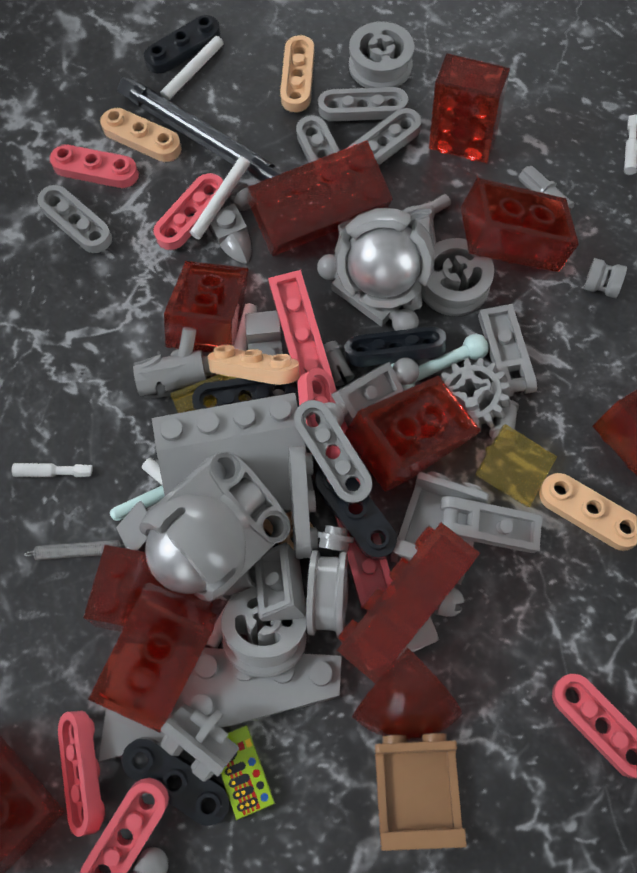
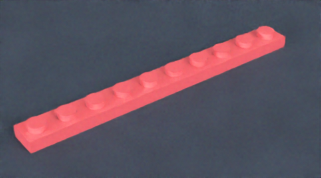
[268,270,398,609]

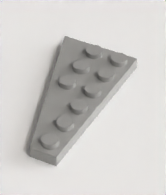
[98,642,342,763]

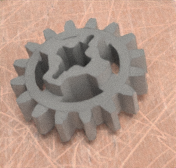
[434,358,512,433]

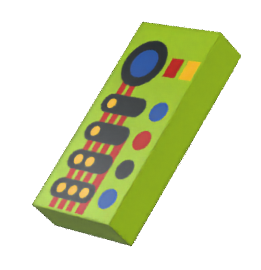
[221,725,275,820]

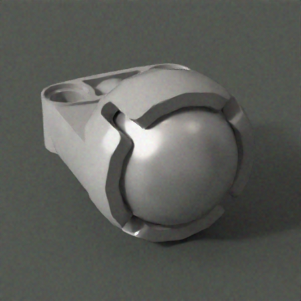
[335,208,436,308]
[139,451,291,602]

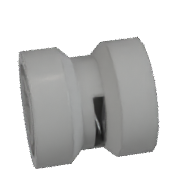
[583,258,627,299]

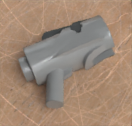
[133,327,213,398]

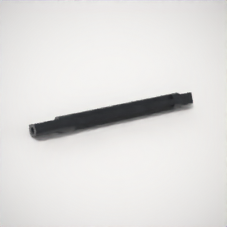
[117,77,302,197]

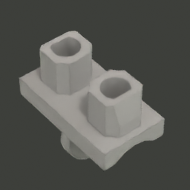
[161,703,240,781]

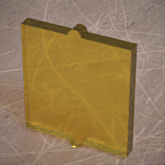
[475,424,557,507]

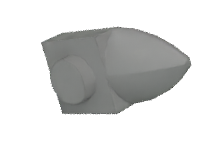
[209,204,252,264]

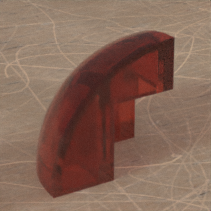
[352,648,462,739]

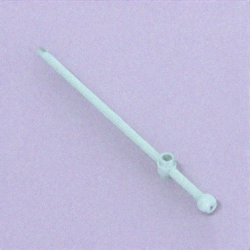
[110,334,489,521]

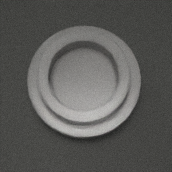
[317,525,354,552]

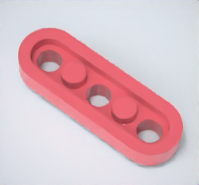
[50,145,139,188]
[154,173,223,250]
[552,674,637,778]
[58,710,105,837]
[80,778,169,873]

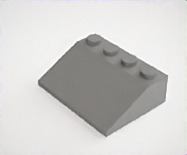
[152,393,316,513]

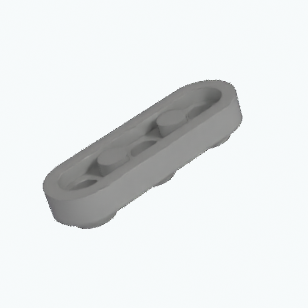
[318,87,408,121]
[345,108,421,175]
[296,116,350,194]
[37,185,112,253]
[294,400,372,503]
[288,446,318,559]

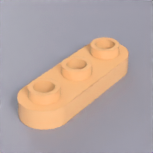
[280,35,315,112]
[100,108,182,162]
[208,345,300,385]
[539,473,637,551]

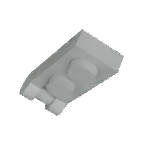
[478,304,537,397]
[437,496,542,553]

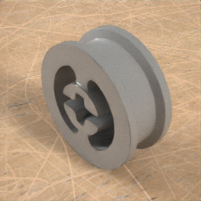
[349,22,414,88]
[421,238,494,316]
[306,550,348,637]
[221,586,307,677]

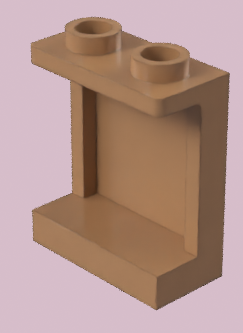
[375,733,466,851]

